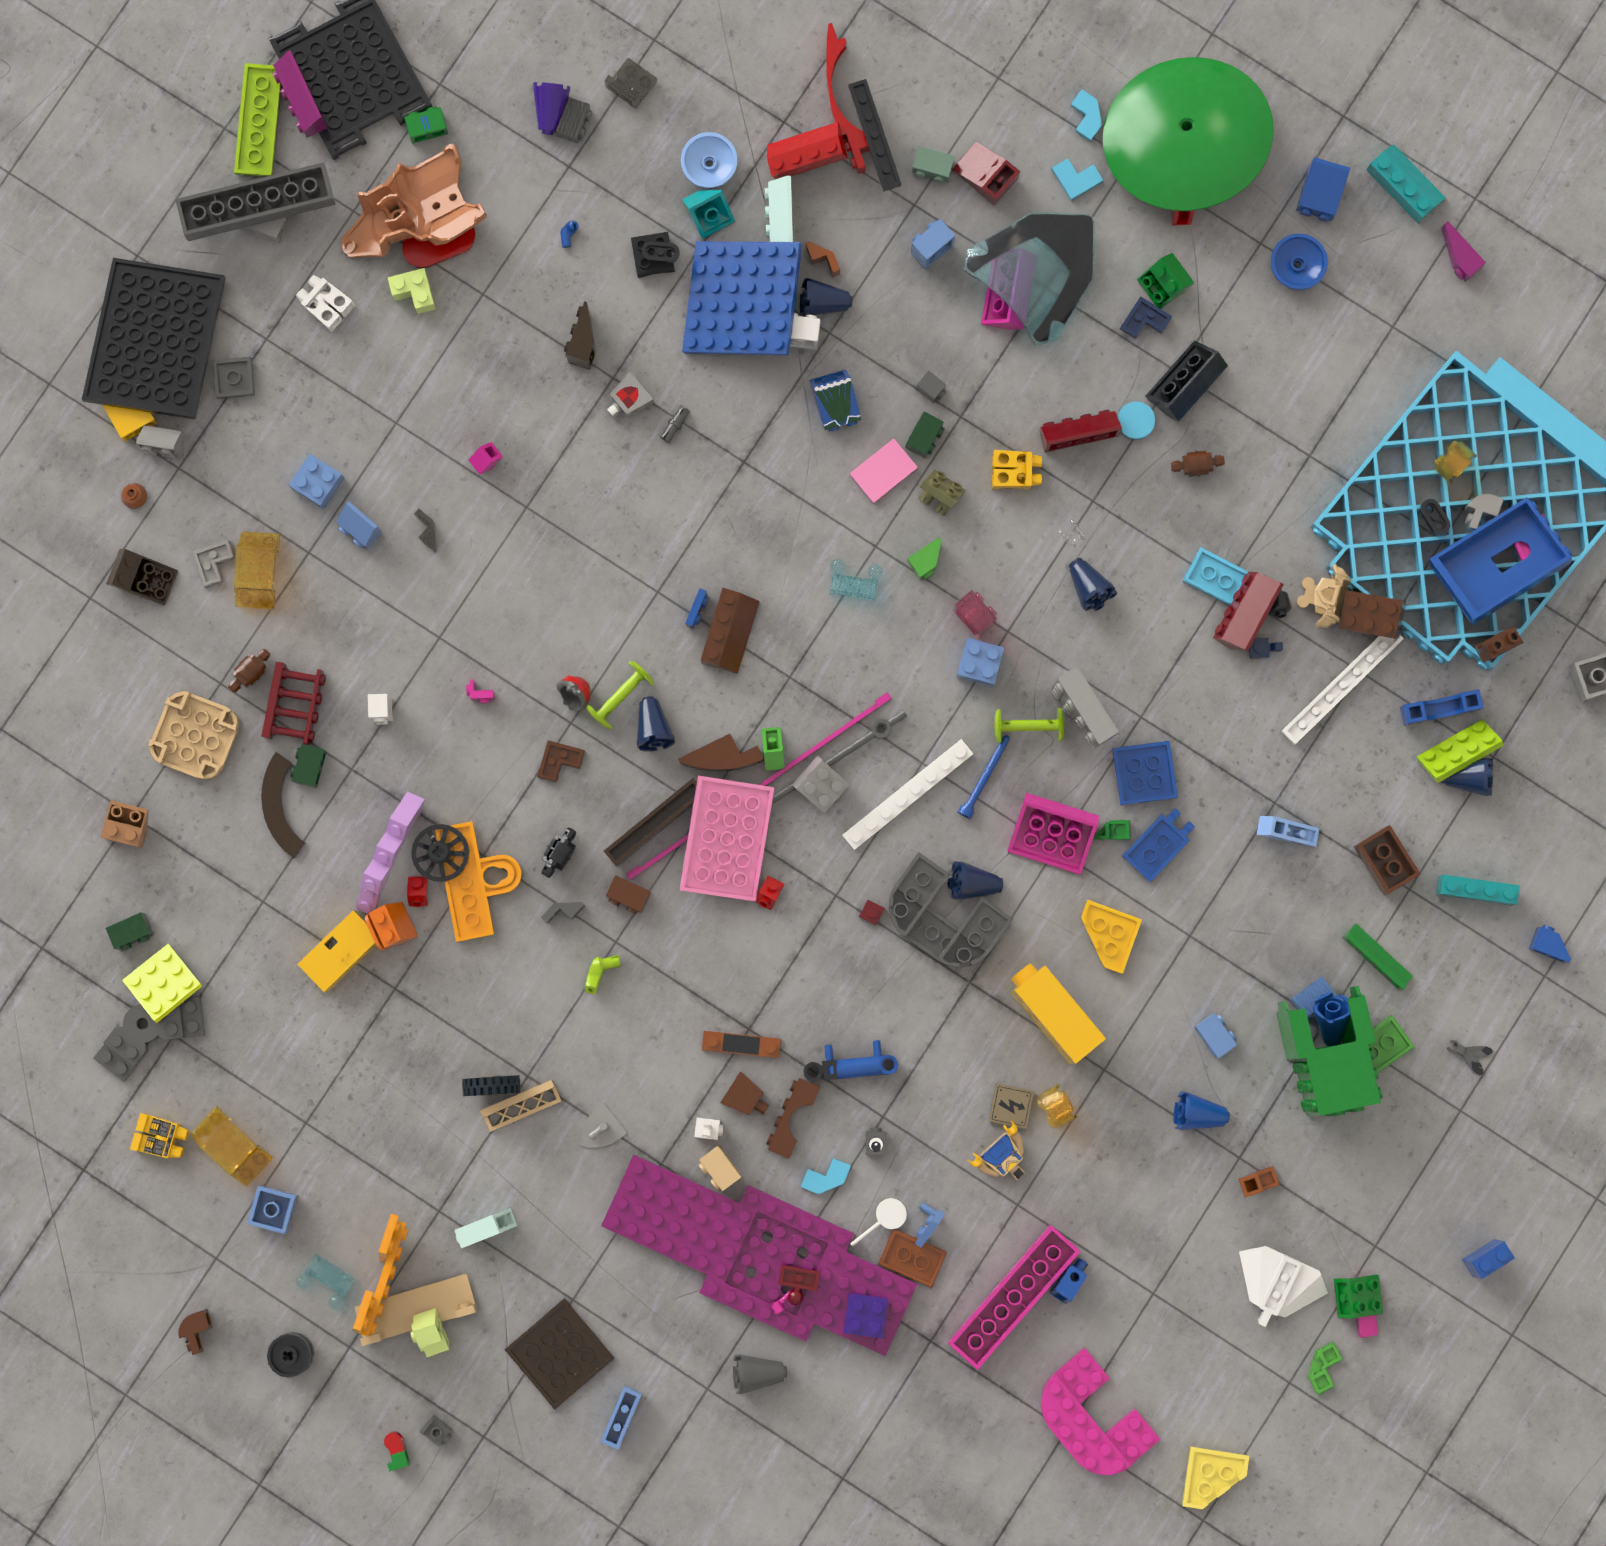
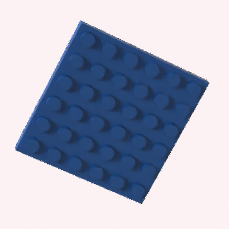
[682,241,802,356]

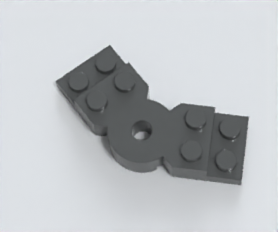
[93,997,205,1082]

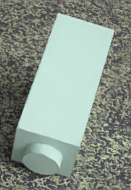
[454,1208,517,1248]

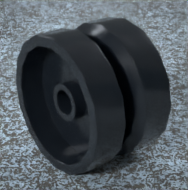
[267,1332,314,1378]

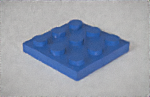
[1112,741,1178,806]

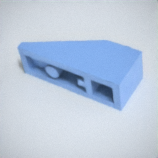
[1257,816,1319,847]

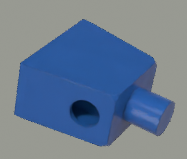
[1050,1258,1088,1304]

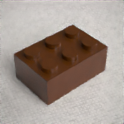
[1339,590,1406,639]
[1353,825,1421,896]

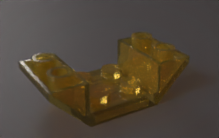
[234,532,280,610]
[190,1105,273,1187]

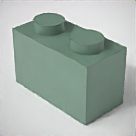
[912,146,955,183]

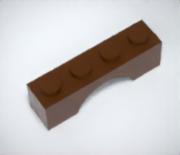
[766,1078,820,1159]

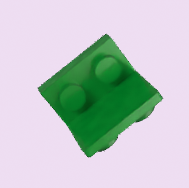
[1334,1275,1383,1318]

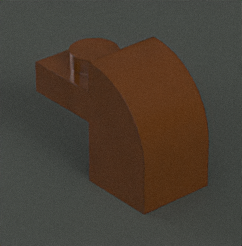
[178,1309,213,1355]

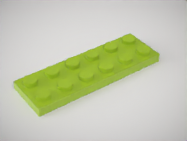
[234,63,282,177]

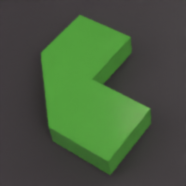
[1308,1342,1343,1395]

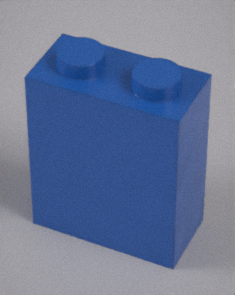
[1462,1239,1515,1279]

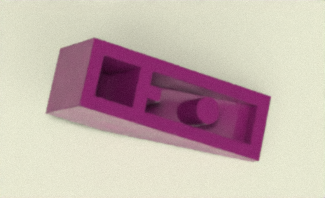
[1441,221,1486,282]

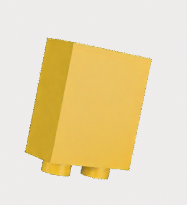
[1010,963,1106,1064]

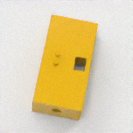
[297,910,376,993]

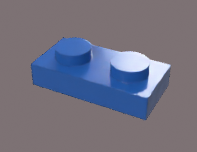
[685,588,709,629]

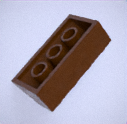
[701,588,760,674]

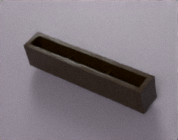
[604,778,697,867]

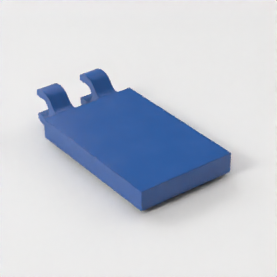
[1122,808,1195,882]

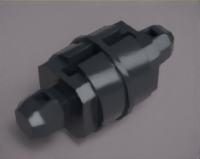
[541,827,576,878]

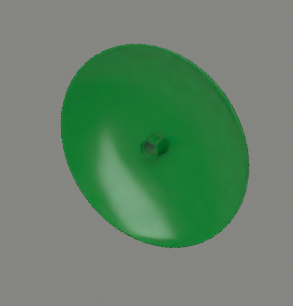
[1103,57,1274,211]

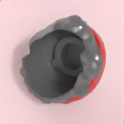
[556,675,590,711]

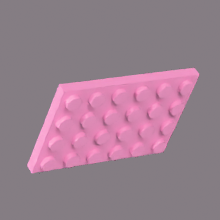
[679,775,774,901]

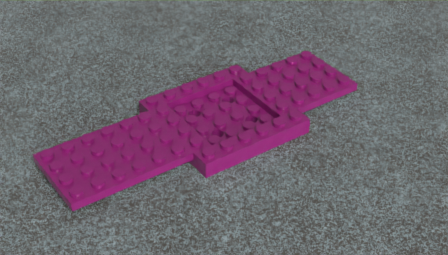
[601,1155,917,1356]

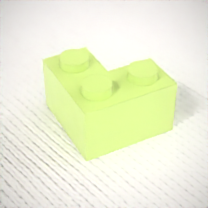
[388,268,436,314]
[410,1308,449,1357]

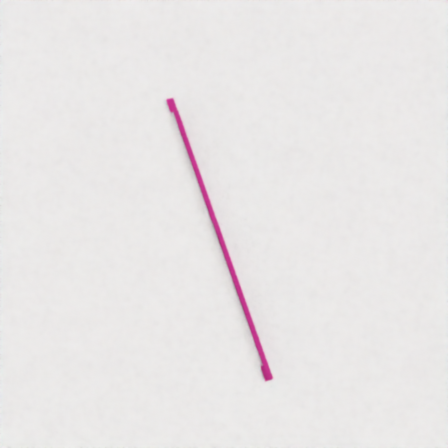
[626,693,891,880]

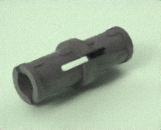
[660,405,690,443]

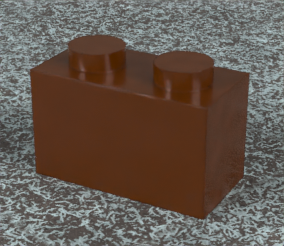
[606,875,651,915]

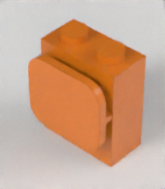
[365,902,418,950]

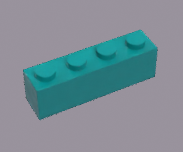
[1436,874,1520,906]

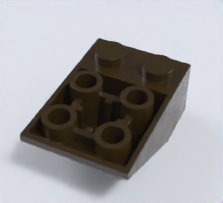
[564,301,596,370]
[106,549,178,606]

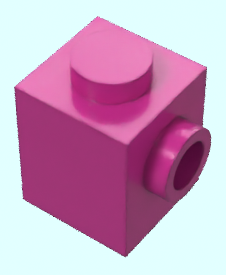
[469,442,503,475]

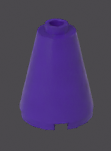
[533,82,571,135]

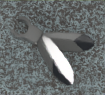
[1447,1040,1493,1075]

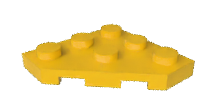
[1081,900,1142,974]

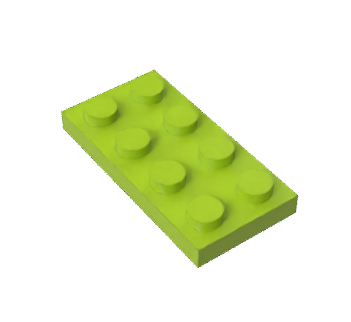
[1416,719,1504,783]

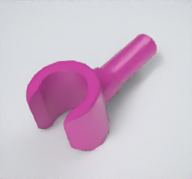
[772,1289,792,1314]

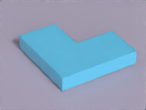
[1051,158,1103,201]

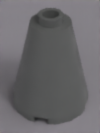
[733,1354,787,1394]

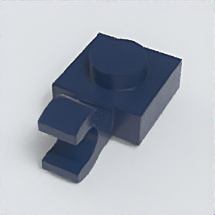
[1249,638,1283,659]

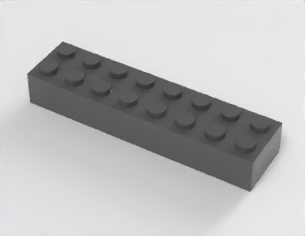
[175,162,336,242]

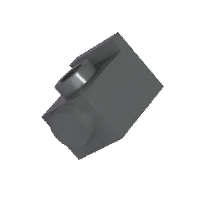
[420,1415,452,1446]

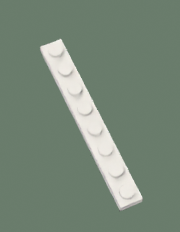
[1281,635,1404,745]
[842,739,973,850]

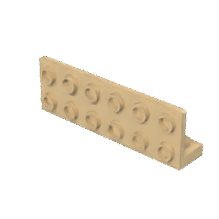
[355,1274,478,1346]

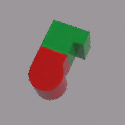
[384,1431,410,1472]

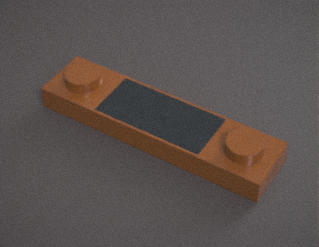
[702,1031,781,1058]

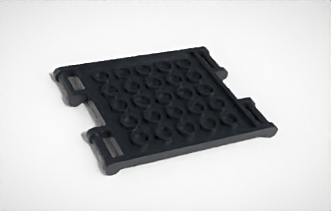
[268,0,433,160]

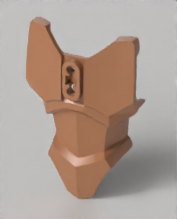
[341,144,487,258]

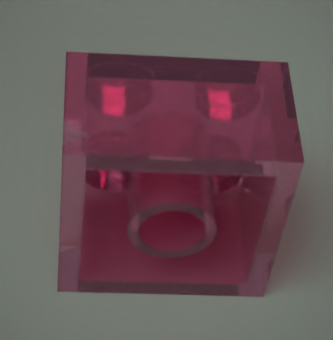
[953,590,997,639]

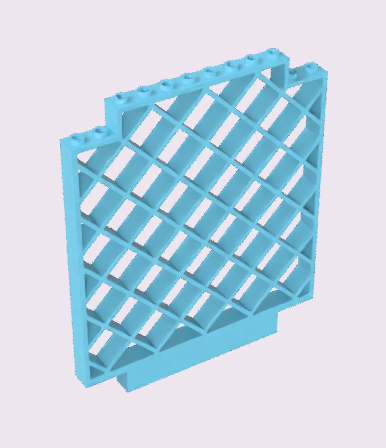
[1311,351,1606,671]

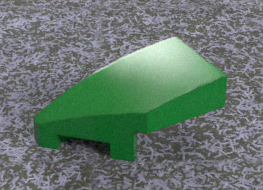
[1093,820,1131,840]

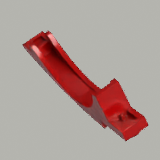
[826,23,869,174]

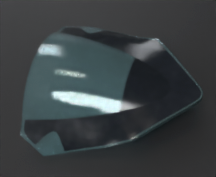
[963,212,1095,345]

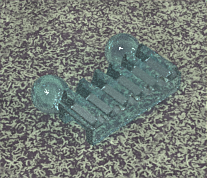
[830,559,883,601]
[296,1254,356,1310]

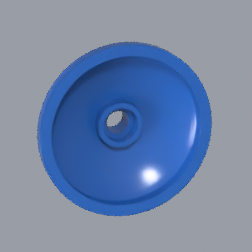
[1270,234,1328,290]

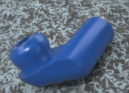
[560,221,579,248]

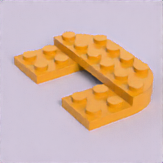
[353,1214,409,1337]

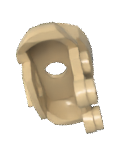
[1297,564,1351,629]

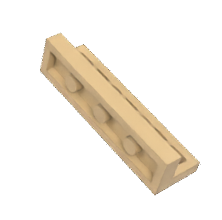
[480,1080,562,1132]

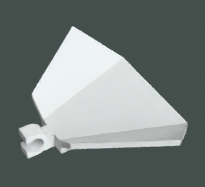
[1239,1246,1328,1327]

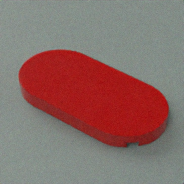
[402,227,476,269]

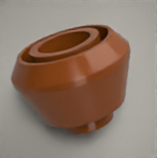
[121,483,147,509]

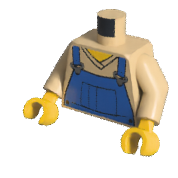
[967,1121,1025,1180]

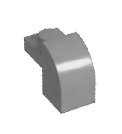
[1465,494,1504,532]

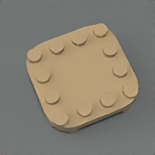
[148,691,239,780]

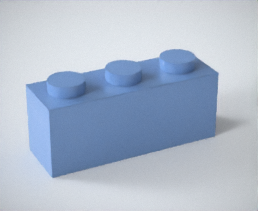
[600,1385,643,1449]

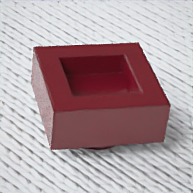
[859,900,885,925]

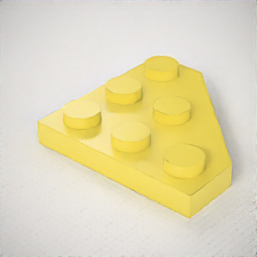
[1182,1446,1249,1509]

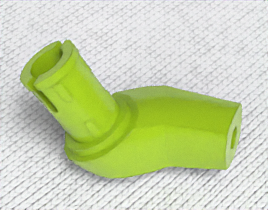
[585,955,621,994]

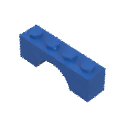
[1400,689,1484,726]

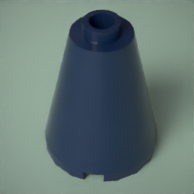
[799,278,853,316]
[637,696,675,752]

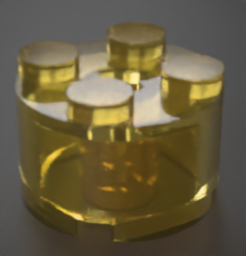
[1433,440,1477,484]
[1037,1083,1078,1129]

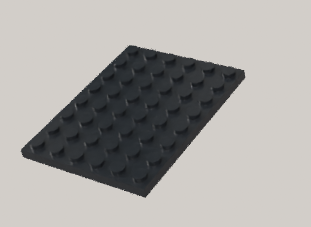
[82,258,226,420]

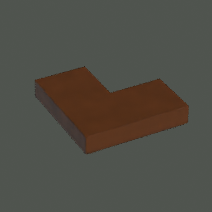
[538,740,585,782]

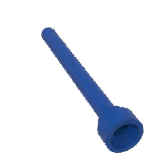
[957,735,1010,819]

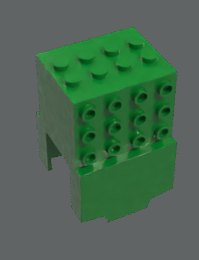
[1276,986,1383,1116]

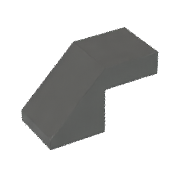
[541,902,585,923]

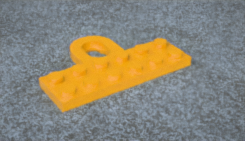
[435,821,522,942]

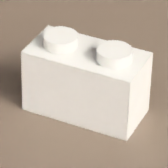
[368,694,393,725]

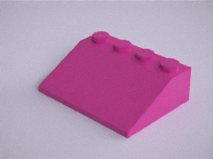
[1007,793,1099,875]

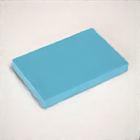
[1183,547,1248,606]

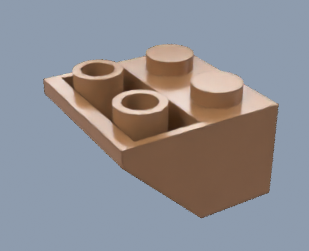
[100,800,149,849]

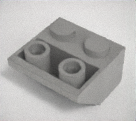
[136,425,185,459]

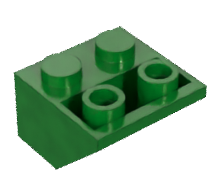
[1137,253,1194,309]

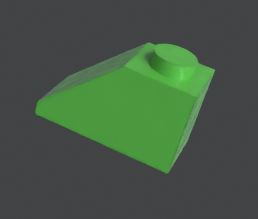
[907,537,941,580]
[761,727,785,770]

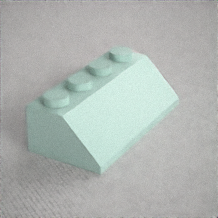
[765,176,793,242]

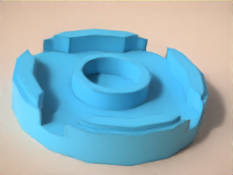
[1118,401,1155,440]

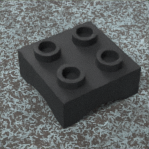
[631,232,675,278]

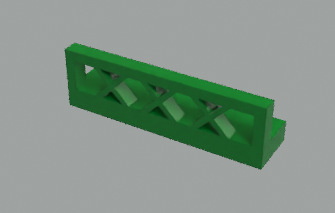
[1342,924,1413,991]

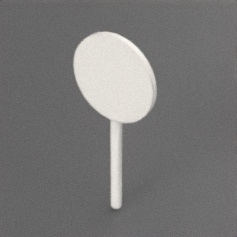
[851,1198,907,1246]

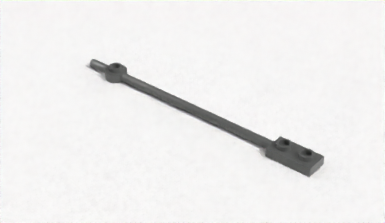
[772,710,907,805]

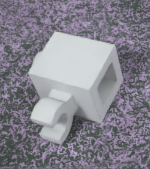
[694,1117,724,1140]

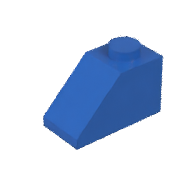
[1529,925,1571,963]

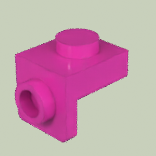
[466,679,495,704]

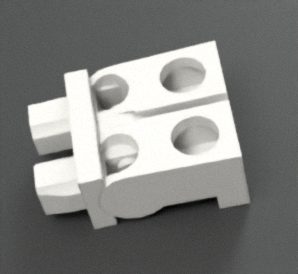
[296,275,356,333]

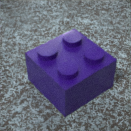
[843,1292,888,1339]

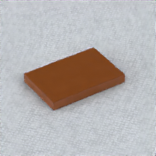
[878,1229,947,1288]

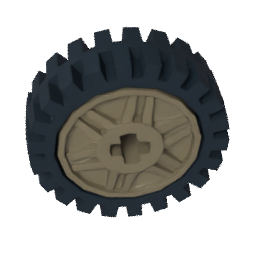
[462,1075,521,1097]

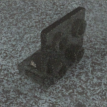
[604,58,658,109]

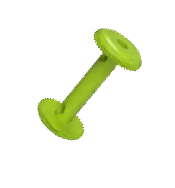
[587,661,654,729]
[994,708,1065,743]

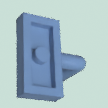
[915,1202,945,1248]

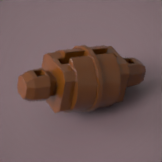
[1171,450,1225,477]
[228,649,270,693]

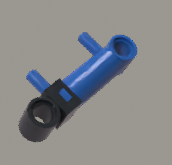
[804,1040,898,1081]

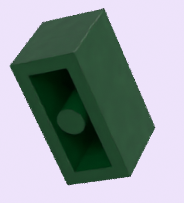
[905,411,945,458]
[290,744,327,788]
[105,912,154,952]

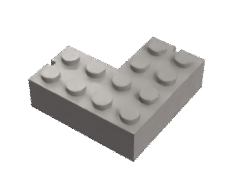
[1051,666,1119,748]

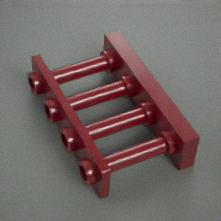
[261,661,326,746]

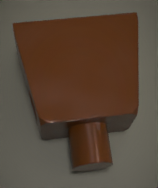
[720,1072,769,1115]

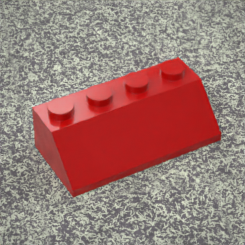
[767,122,848,179]

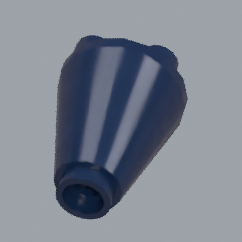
[1069,558,1117,611]
[1441,758,1493,796]
[947,861,1003,900]

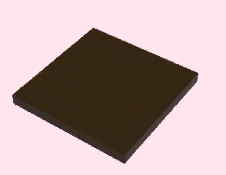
[504,1298,615,1410]

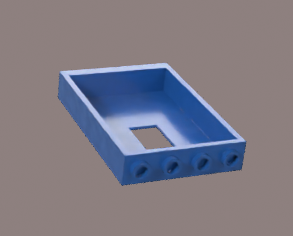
[1429,497,1572,625]

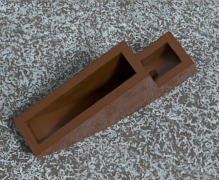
[678,733,764,771]

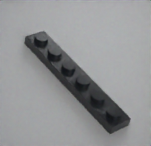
[848,79,901,192]

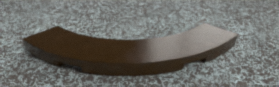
[261,752,305,858]

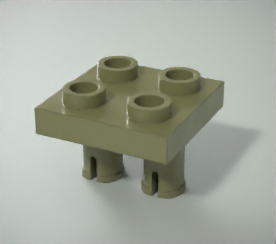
[919,469,966,516]

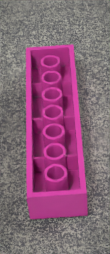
[947,1224,1081,1370]

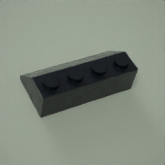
[1145,340,1228,422]

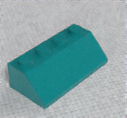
[1366,144,1446,224]

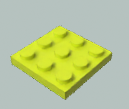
[122,944,202,1023]

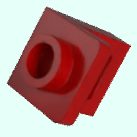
[407,876,428,907]
[755,876,785,910]

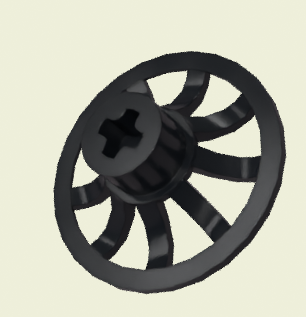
[411,824,469,882]

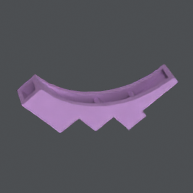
[355,791,425,914]

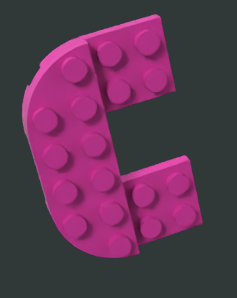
[1041,1348,1161,1475]

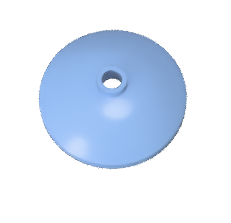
[681,132,737,189]

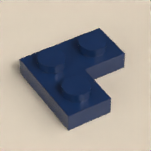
[1120,296,1172,339]

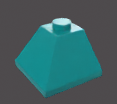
[682,190,735,239]

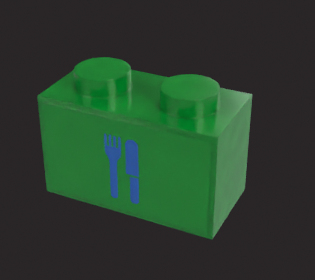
[404,107,448,144]

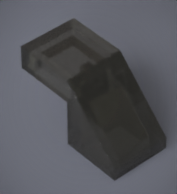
[414,508,437,553]

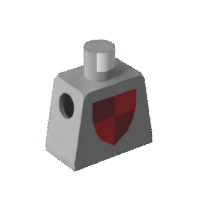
[607,372,654,418]

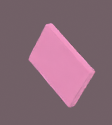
[850,439,918,504]

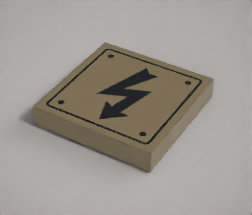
[988,1083,1034,1129]

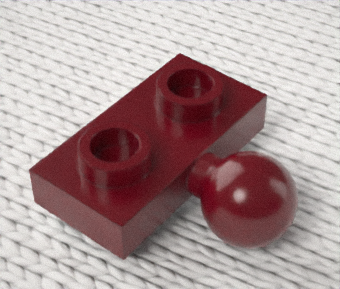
[778,1265,820,1305]

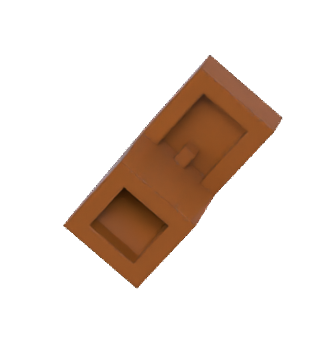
[806,242,840,277]
[1238,1166,1280,1198]

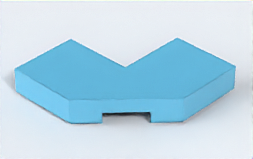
[1071,89,1102,142]
[801,1158,851,1194]

